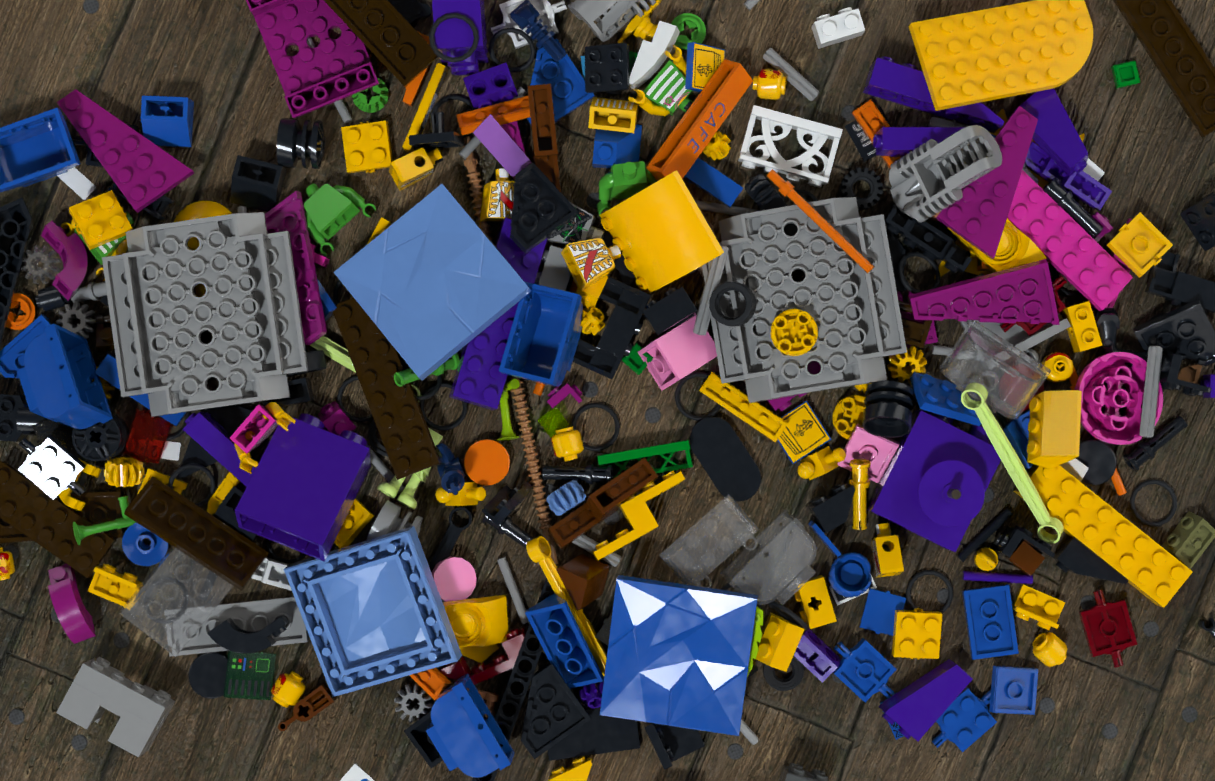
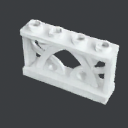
[738,105,843,187]

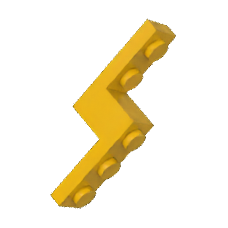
[593,470,685,561]

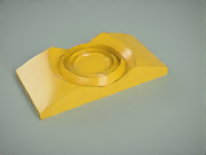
[947,218,1047,272]
[443,595,508,647]

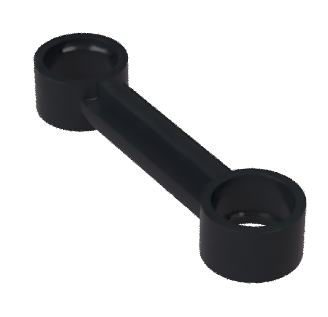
[429,506,473,572]

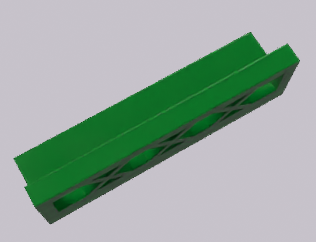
[597,440,693,479]

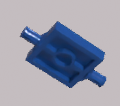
[833,638,897,703]
[931,687,997,752]

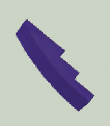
[1025,141,1112,211]

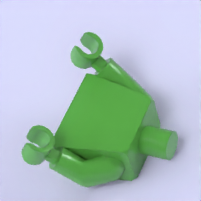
[597,161,657,217]
[303,184,376,256]

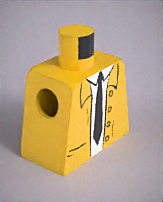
[389,148,443,191]

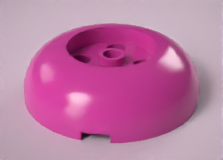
[1075,352,1163,445]

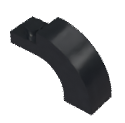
[207,614,289,653]

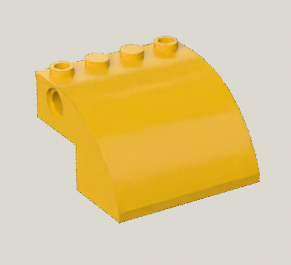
[600,170,724,294]

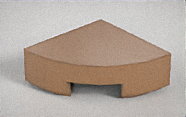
[1177,365,1202,384]

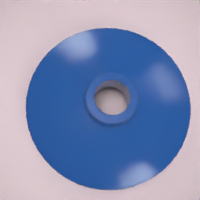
[122,522,169,566]

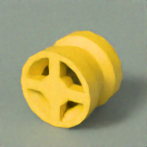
[633,16,658,42]

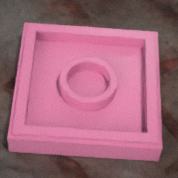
[837,423,899,484]

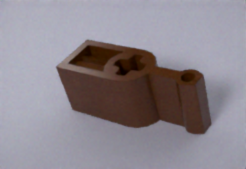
[278,682,337,731]

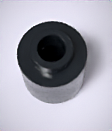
[35,286,72,312]

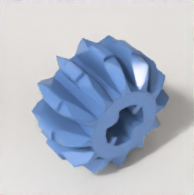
[546,480,586,516]

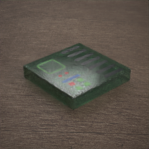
[223,650,276,700]

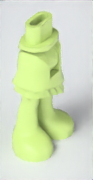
[377,428,443,510]

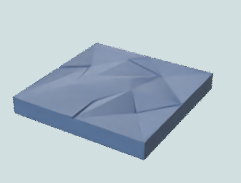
[333,184,531,381]
[284,526,462,697]

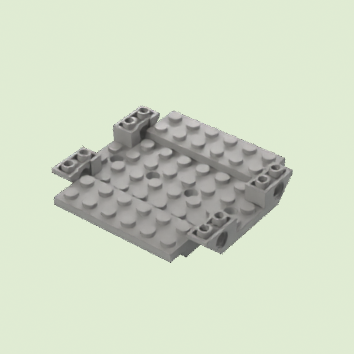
[702,197,907,403]
[102,212,308,417]

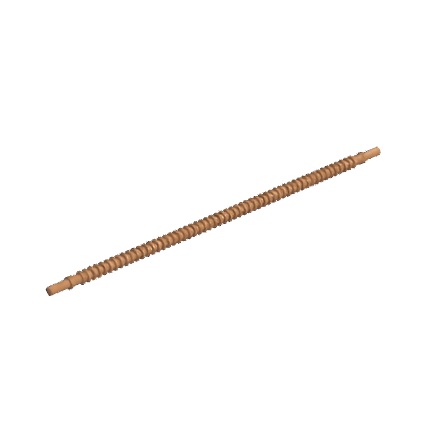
[463,136,558,564]

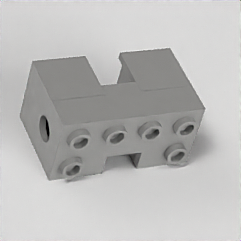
[56,657,175,757]

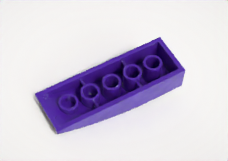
[863,56,1004,133]

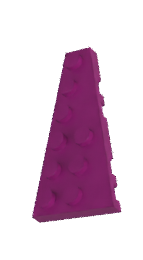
[57,89,194,213]
[936,106,1038,259]
[265,191,327,345]
[908,259,1060,325]

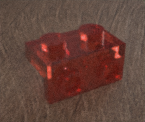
[124,409,171,463]

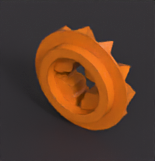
[6,293,36,330]

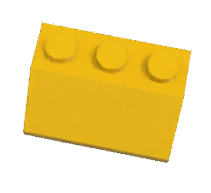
[1027,390,1082,469]

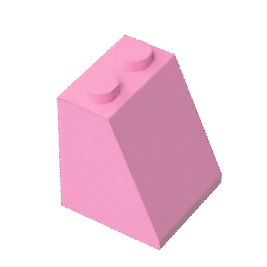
[637,315,717,391]

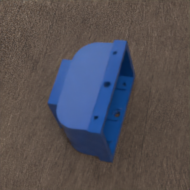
[0,108,81,192]
[499,282,583,387]
[17,323,113,429]
[426,673,515,778]

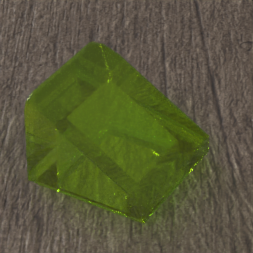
[538,407,569,438]

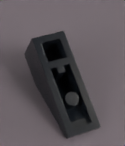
[1053,536,1129,584]

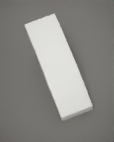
[629,21,680,89]

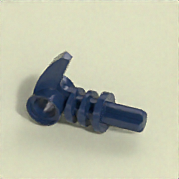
[509,0,566,62]
[436,443,466,495]

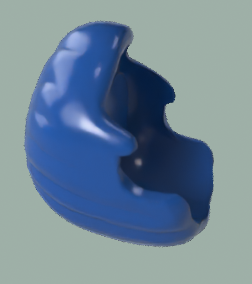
[828,552,872,598]

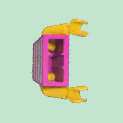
[230,402,296,474]

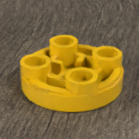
[771,309,818,356]
[832,395,866,440]

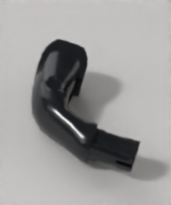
[1095,308,1148,367]

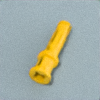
[849,459,870,530]

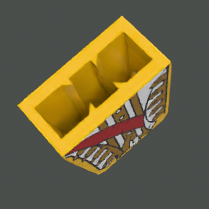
[480,168,514,222]
[561,238,621,291]
[872,523,904,578]

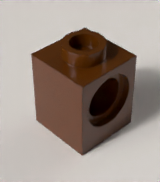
[1005,540,1045,576]

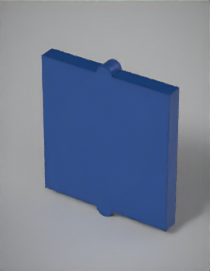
[859,588,906,636]

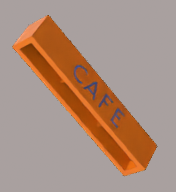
[646,59,753,181]

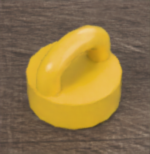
[974,547,998,571]

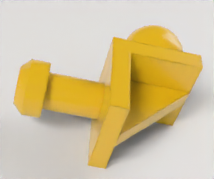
[797,446,846,480]
[435,482,486,506]

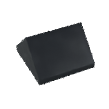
[404,711,443,768]

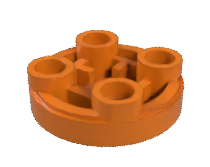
[464,439,510,485]

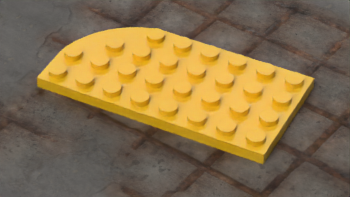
[909,0,1093,111]

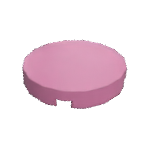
[432,556,477,602]

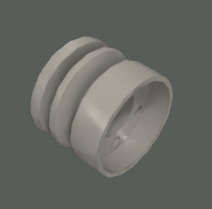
[367,500,423,540]

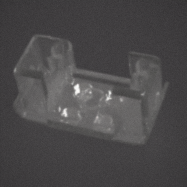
[659,494,759,588]

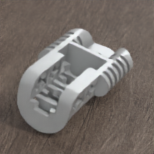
[568,0,656,42]
[889,125,1002,223]

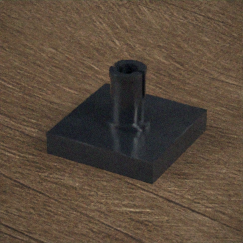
[409,112,467,150]

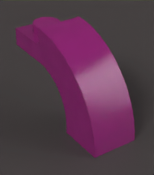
[41,221,88,301]
[48,564,96,644]

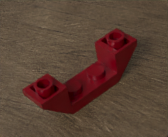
[439,628,527,685]

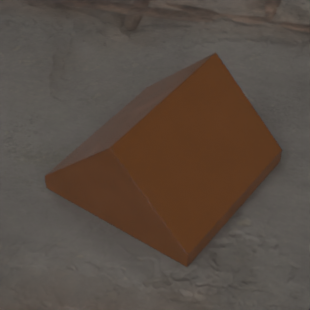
[556,554,610,611]

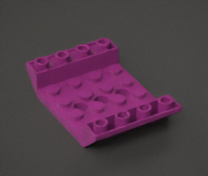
[246,0,379,119]

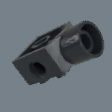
[0,394,53,442]

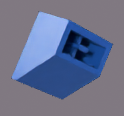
[141,95,194,147]

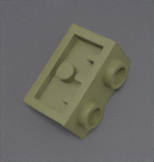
[1162,511,1215,569]

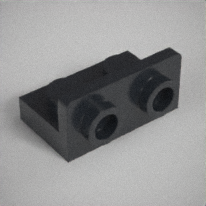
[482,482,533,526]

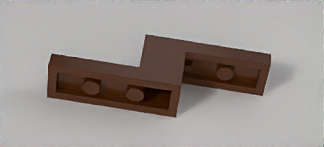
[527,84,561,192]
[548,458,658,549]

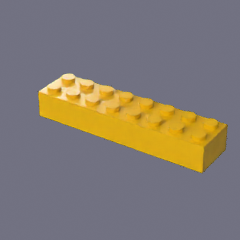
[1013,464,1193,608]

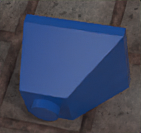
[592,125,642,169]

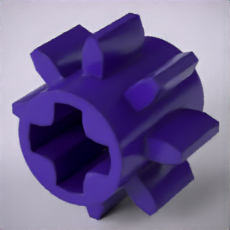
[579,682,604,708]

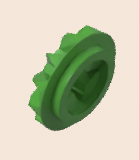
[671,13,706,50]
[352,78,389,113]

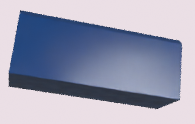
[525,594,604,689]

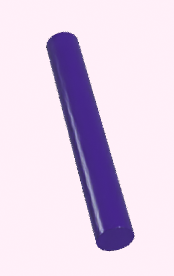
[962,571,1033,584]

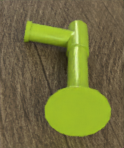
[496,378,520,441]

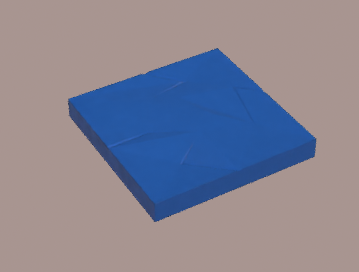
[600,575,758,736]

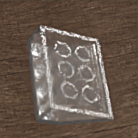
[119,546,233,657]

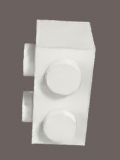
[812,7,865,49]

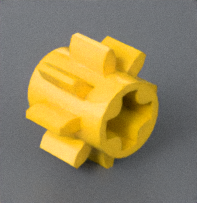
[703,131,731,161]
[580,307,606,336]

